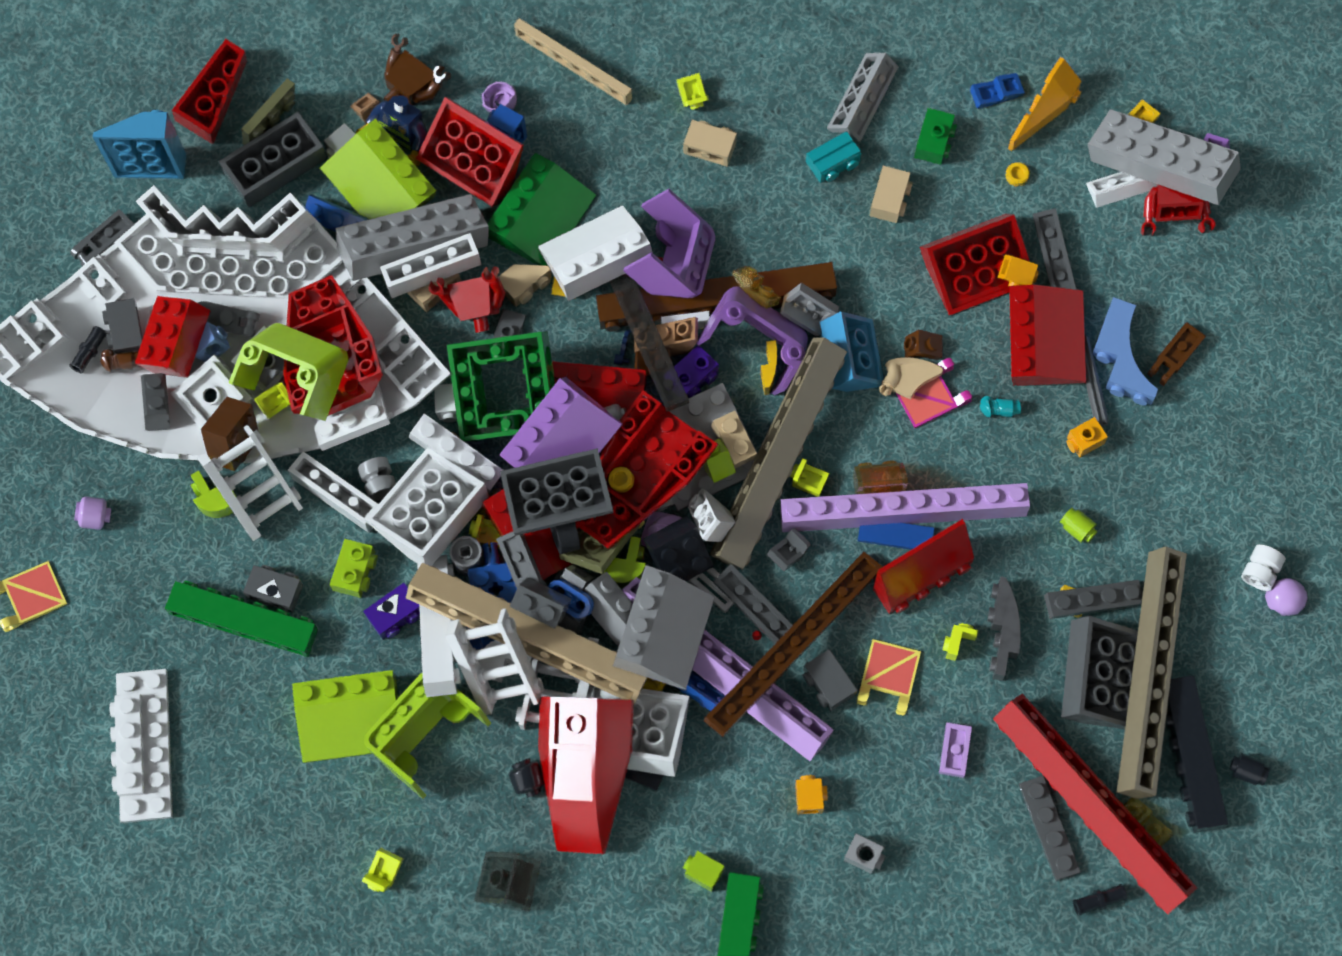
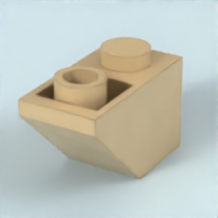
[499,264,552,307]

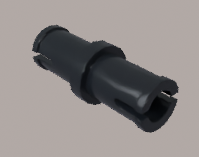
[69,326,107,374]
[1073,884,1127,916]

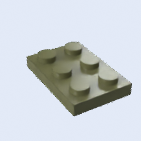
[242,78,295,145]
[559,524,640,574]

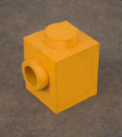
[998,255,1038,286]
[1067,417,1108,457]
[795,775,828,815]

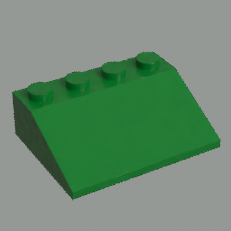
[487,153,596,267]

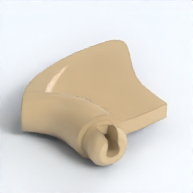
[879,357,943,399]

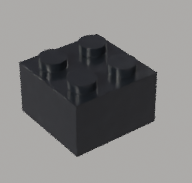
[643,516,714,581]

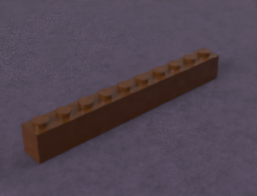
[596,262,837,332]

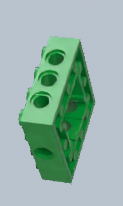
[447,331,555,441]

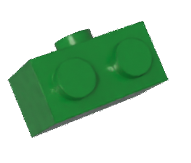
[914,108,957,165]

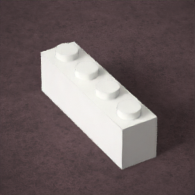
[380,233,481,298]
[409,413,503,493]
[288,451,378,533]

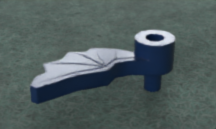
[614,329,631,365]

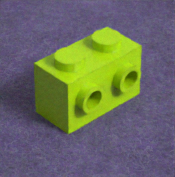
[330,539,378,598]

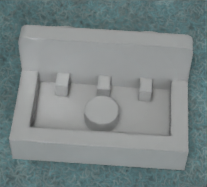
[780,283,839,337]

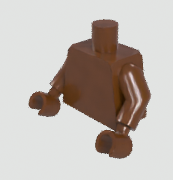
[384,34,451,106]

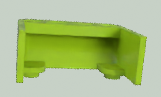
[229,323,348,421]
[364,672,491,799]

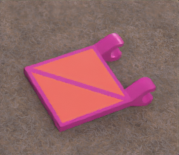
[895,358,972,428]

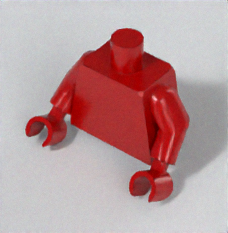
[1141,184,1215,236]
[428,267,506,333]

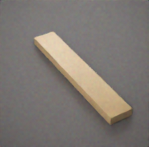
[514,18,632,105]

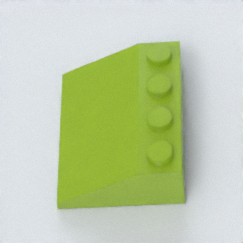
[320,119,436,219]
[292,670,398,763]

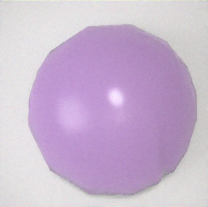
[482,82,517,113]
[1265,578,1308,616]

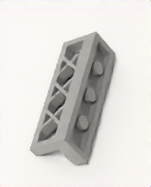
[827,53,898,142]

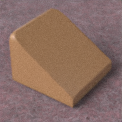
[351,93,380,124]

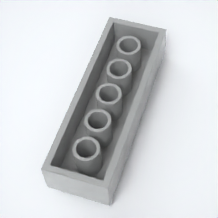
[1088,109,1241,205]
[336,194,488,281]

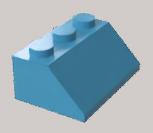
[820,311,884,392]

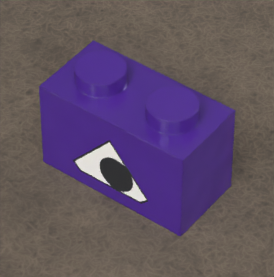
[363,583,420,640]

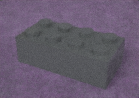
[219,112,327,208]

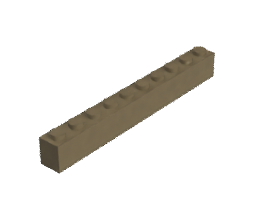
[709,337,847,569]
[1117,546,1187,799]

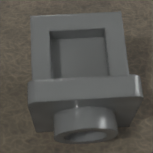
[767,528,811,572]

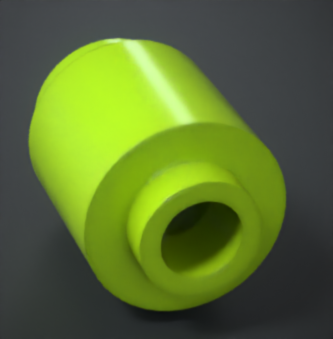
[1060,507,1098,543]

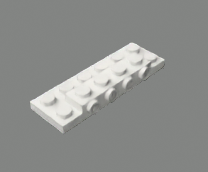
[110,669,173,823]

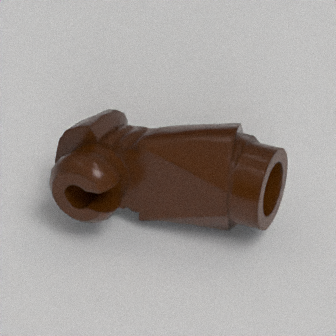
[100,349,139,372]

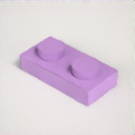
[939,723,972,778]

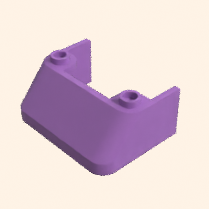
[623,189,715,298]
[696,287,808,395]

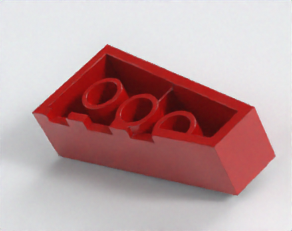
[172,39,247,144]

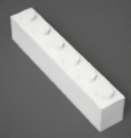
[417,555,461,697]

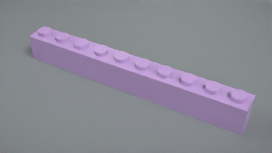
[780,483,1030,532]
[622,577,834,761]

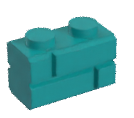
[806,132,861,183]

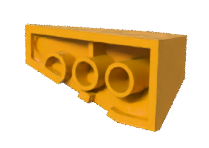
[1008,57,1082,151]

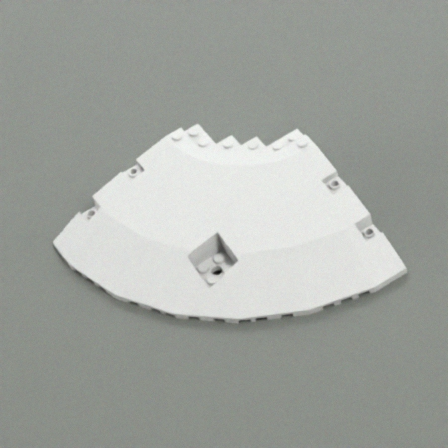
[0,185,451,463]

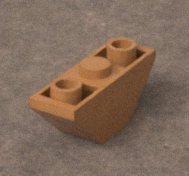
[634,317,698,356]

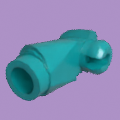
[980,396,1021,418]

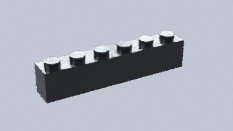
[1165,675,1228,833]

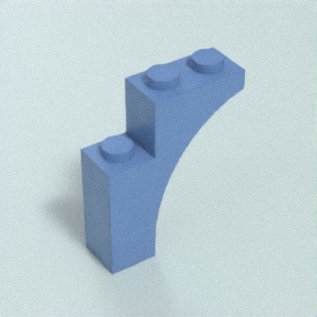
[1093,297,1158,405]

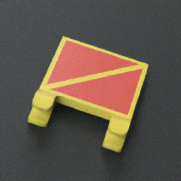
[0,561,67,632]
[857,639,921,716]

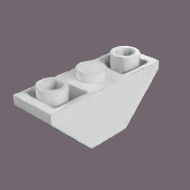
[688,488,735,542]

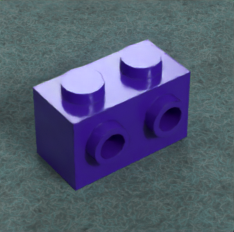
[664,345,719,401]

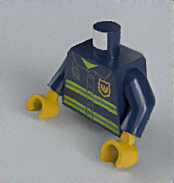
[355,96,428,167]

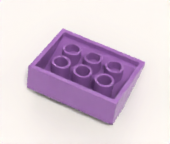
[499,377,623,468]

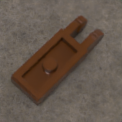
[1147,322,1206,386]

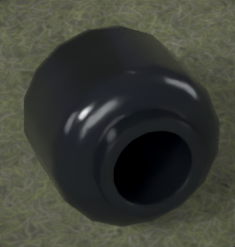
[508,758,545,798]

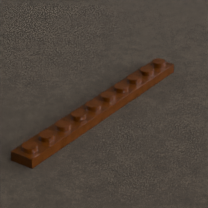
[704,552,883,737]

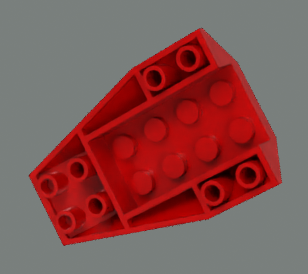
[283,275,383,416]
[575,391,718,549]
[538,696,634,854]

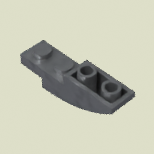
[987,576,1020,681]

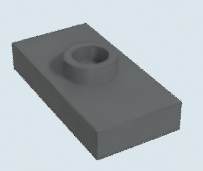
[493,309,526,338]

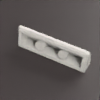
[1086,172,1157,208]

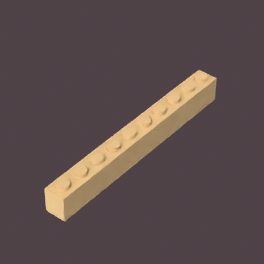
[406,563,647,705]

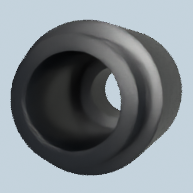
[1229,753,1270,786]

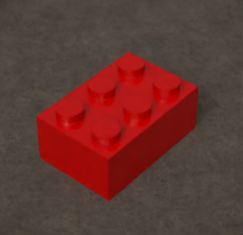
[135,296,210,378]

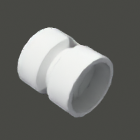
[1241,545,1286,591]

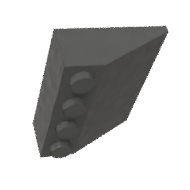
[500,448,614,536]
[1061,616,1138,729]

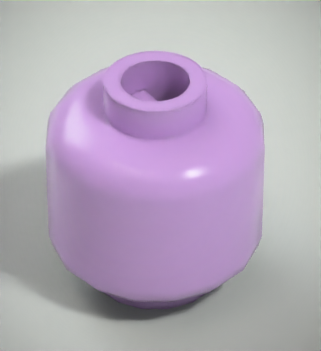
[74,496,111,530]

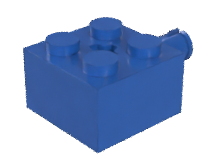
[468,542,517,604]

